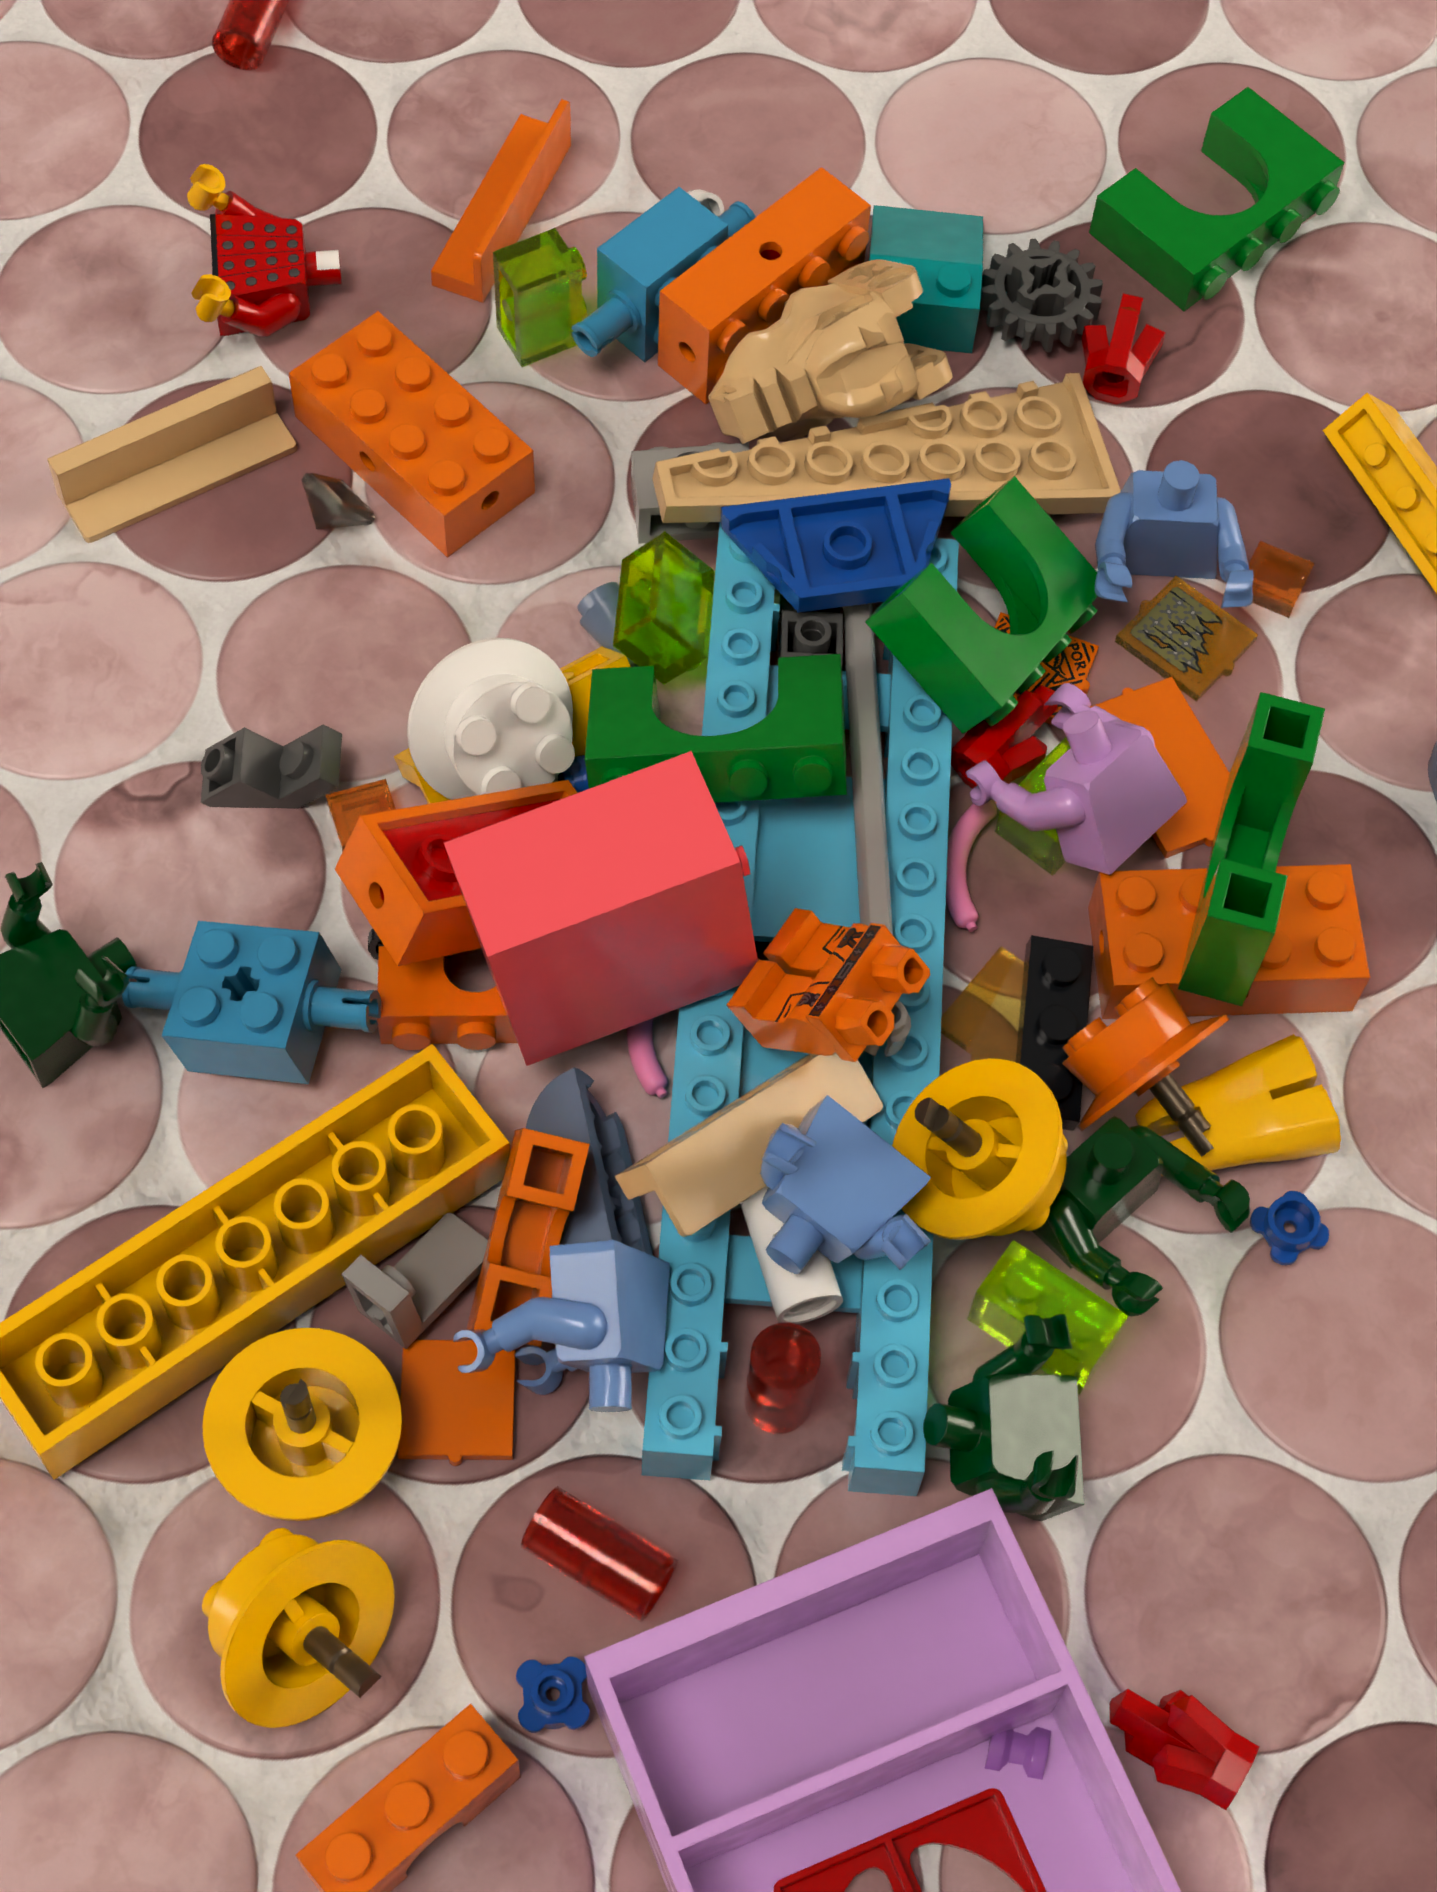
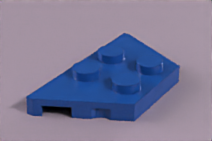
[720,478,951,613]

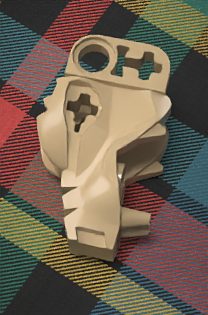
[708,259,953,444]

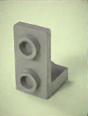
[342,1213,488,1349]

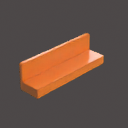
[431,99,571,303]

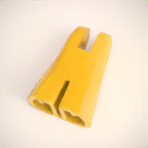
[1135,1034,1341,1176]

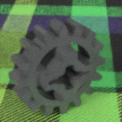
[980,239,1103,352]

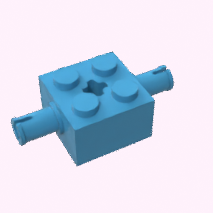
[572,187,756,362]
[122,921,382,1084]

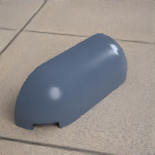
[526,1067,653,1256]

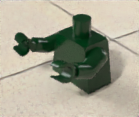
[0,862,138,1088]
[1032,1116,1250,1317]
[923,1314,1084,1521]

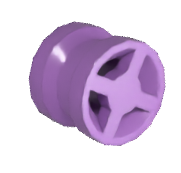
[985,1727,1051,1780]

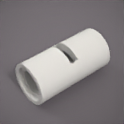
[740,1186,843,1325]

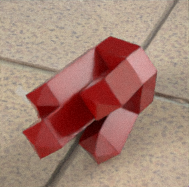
[1081,293,1166,405]
[951,685,1058,789]
[1109,1689,1260,1810]

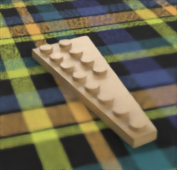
[652,373,1121,523]

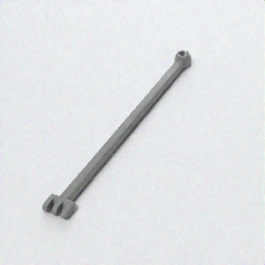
[843,603,911,1057]

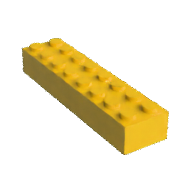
[0,1044,510,1480]

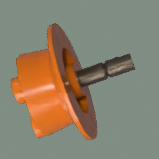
[1062,977,1230,1157]

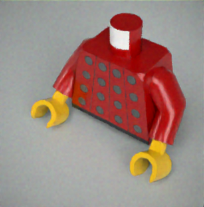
[187,164,342,338]

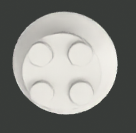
[407,638,575,800]

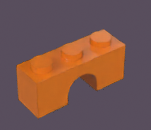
[377,946,517,1050]
[467,1128,590,1347]
[295,1704,521,1892]

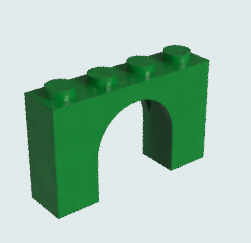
[1089,87,1345,311]
[865,476,1098,734]
[585,654,847,803]
[1178,692,1325,1006]

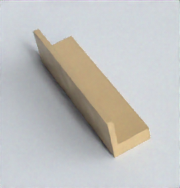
[47,366,297,543]
[615,1052,883,1237]

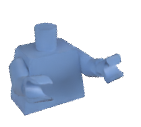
[1095,460,1254,608]
[760,1095,931,1274]
[453,1240,670,1412]

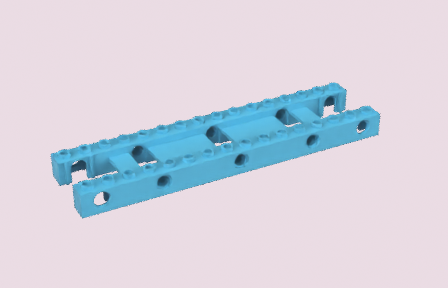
[641,522,959,1497]

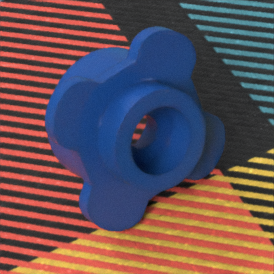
[1250,1191,1329,1266]
[516,1657,590,1733]

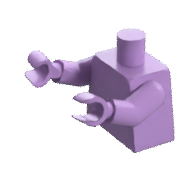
[966,683,1187,875]

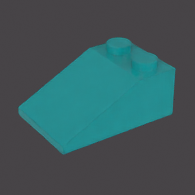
[868,205,983,354]

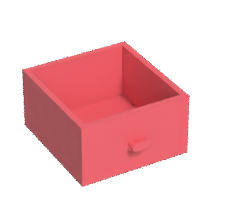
[444,751,758,1066]

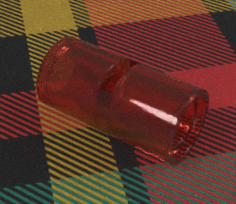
[212,0,290,70]
[744,1322,821,1434]
[520,1486,678,1622]

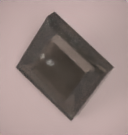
[301,473,376,529]

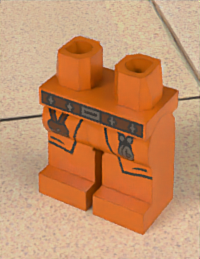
[726,908,930,1062]

